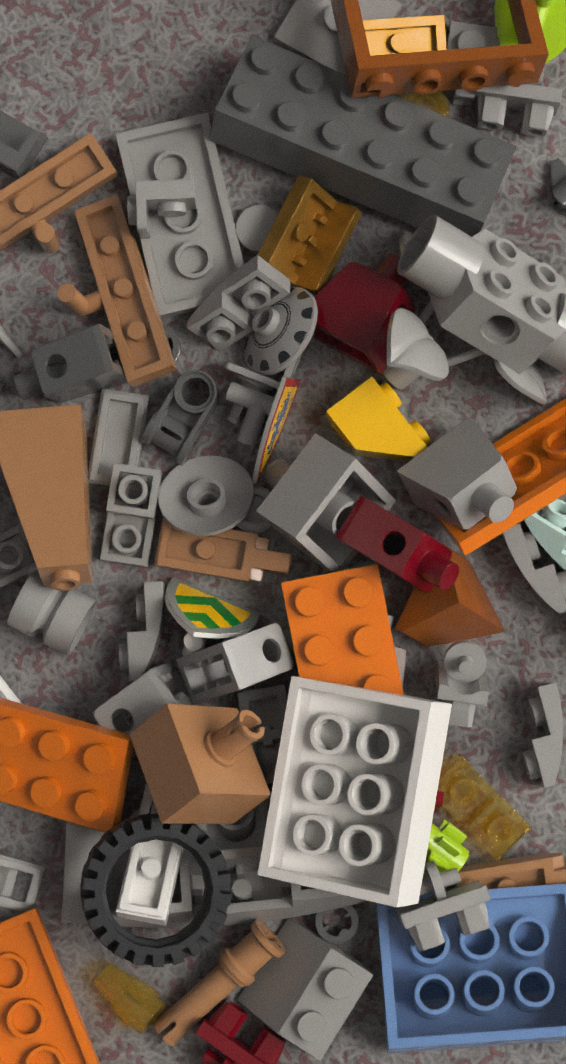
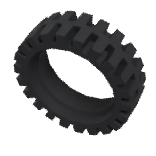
[80,813,232,967]

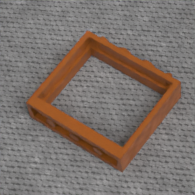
[331,0,549,98]

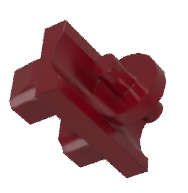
[195,999,286,1064]

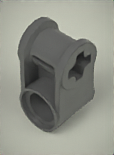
[141,370,219,466]

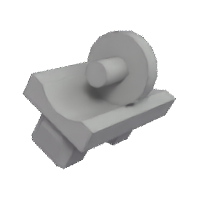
[472,73,563,138]
[435,640,489,727]
[394,860,491,951]

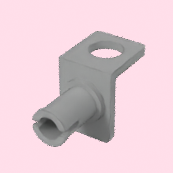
[225,351,304,426]

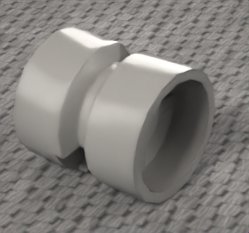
[7,570,97,656]

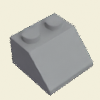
[237,918,373,1061]

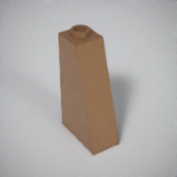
[0,404,93,591]

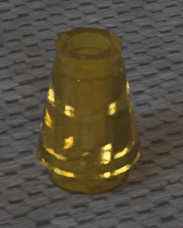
[92,962,166,1035]

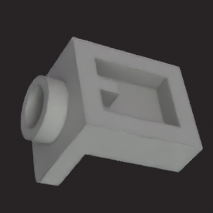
[127,179,197,238]

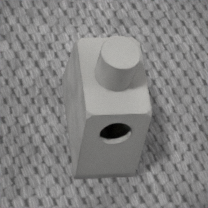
[397,416,517,530]
[176,623,295,705]
[92,662,193,734]

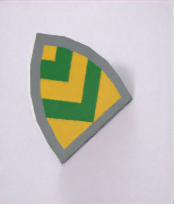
[164,577,261,656]

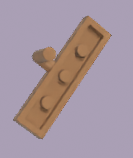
[0,133,118,254]
[57,193,177,387]

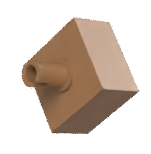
[129,703,271,824]

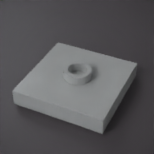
[274,0,402,75]

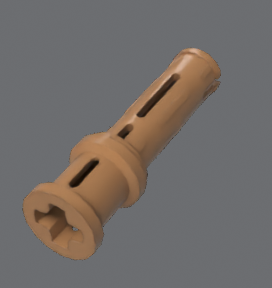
[152,919,286,1046]

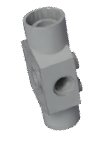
[397,214,566,375]

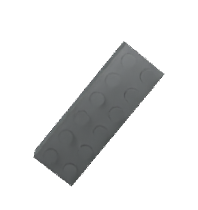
[210,36,517,237]

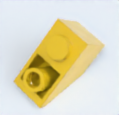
[325,376,432,462]

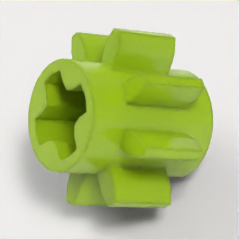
[423,819,469,877]

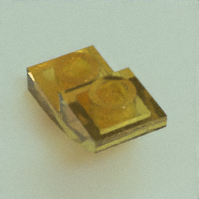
[438,752,532,861]

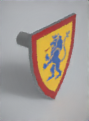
[226,377,302,484]

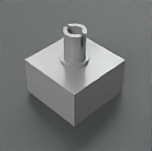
[256,433,396,573]

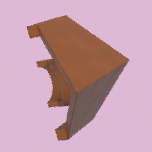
[395,543,505,647]

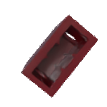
[312,253,415,375]
[335,495,459,593]

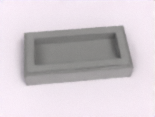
[88,389,150,487]

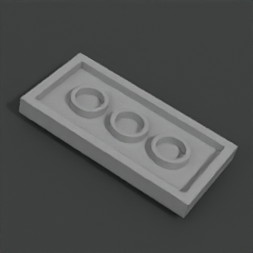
[116,112,244,319]

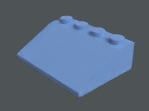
[376,884,566,1054]

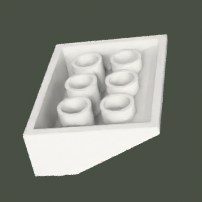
[257,676,452,907]

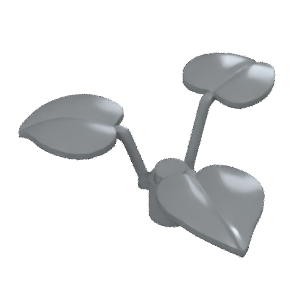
[383,230,547,406]

